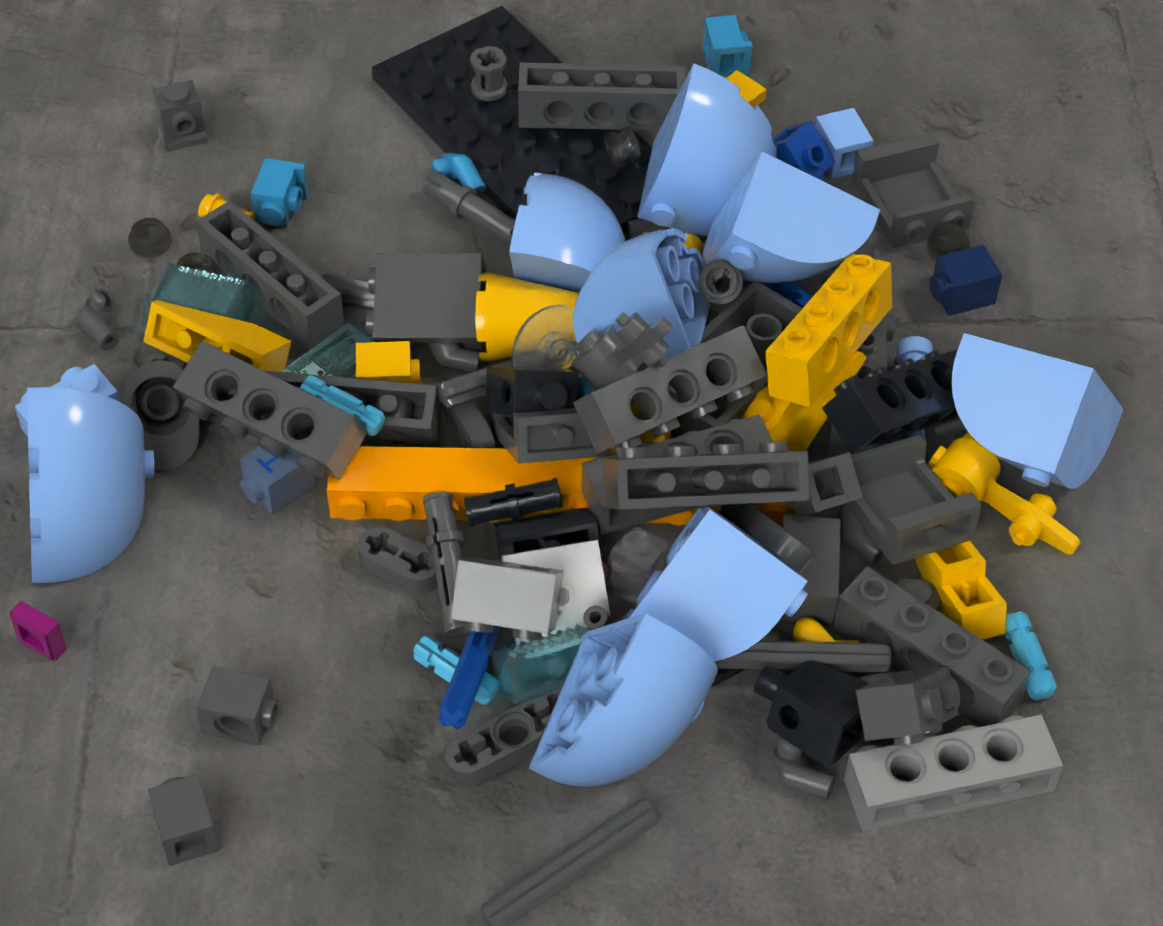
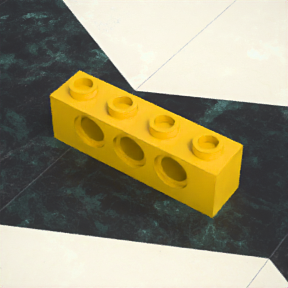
[765,254,893,407]

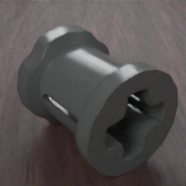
[470,46,507,101]

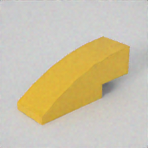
[914,541,1007,640]

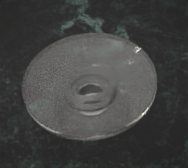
[512,305,580,376]

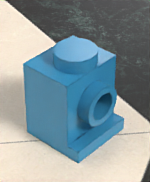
[702,15,753,78]
[251,158,309,228]

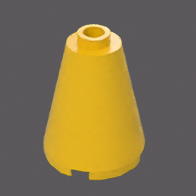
[475,273,579,361]

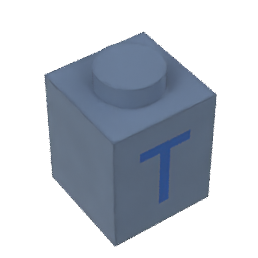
[239,446,316,515]

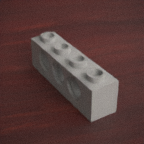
[844,714,1063,832]

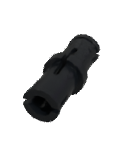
[464,478,563,527]

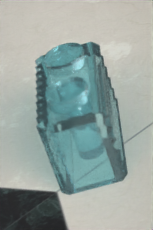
[148,263,253,322]
[491,624,591,704]

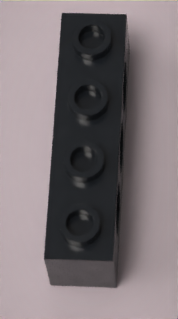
[822,349,959,455]

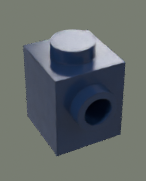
[929,245,1002,316]

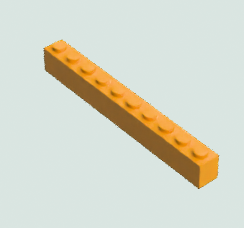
[327,446,796,526]

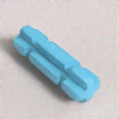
[300,375,386,436]
[1004,611,1057,701]
[413,635,500,705]

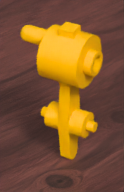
[928,431,1080,555]

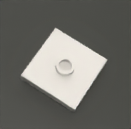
[501,540,611,652]

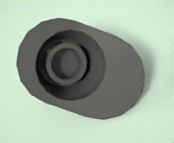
[123,360,199,471]

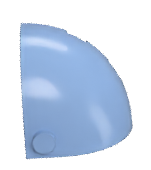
[637,63,777,236]
[702,152,880,283]
[509,173,625,293]
[573,228,711,371]
[952,333,1124,489]
[27,387,154,583]
[624,505,808,661]
[528,613,718,787]

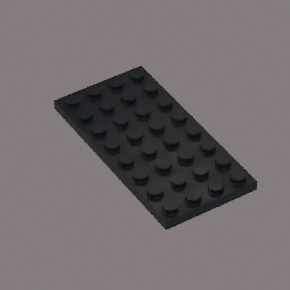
[372,6,652,234]

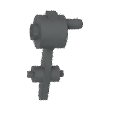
[571,312,673,390]

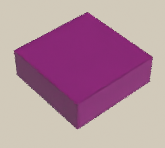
[9,601,67,661]

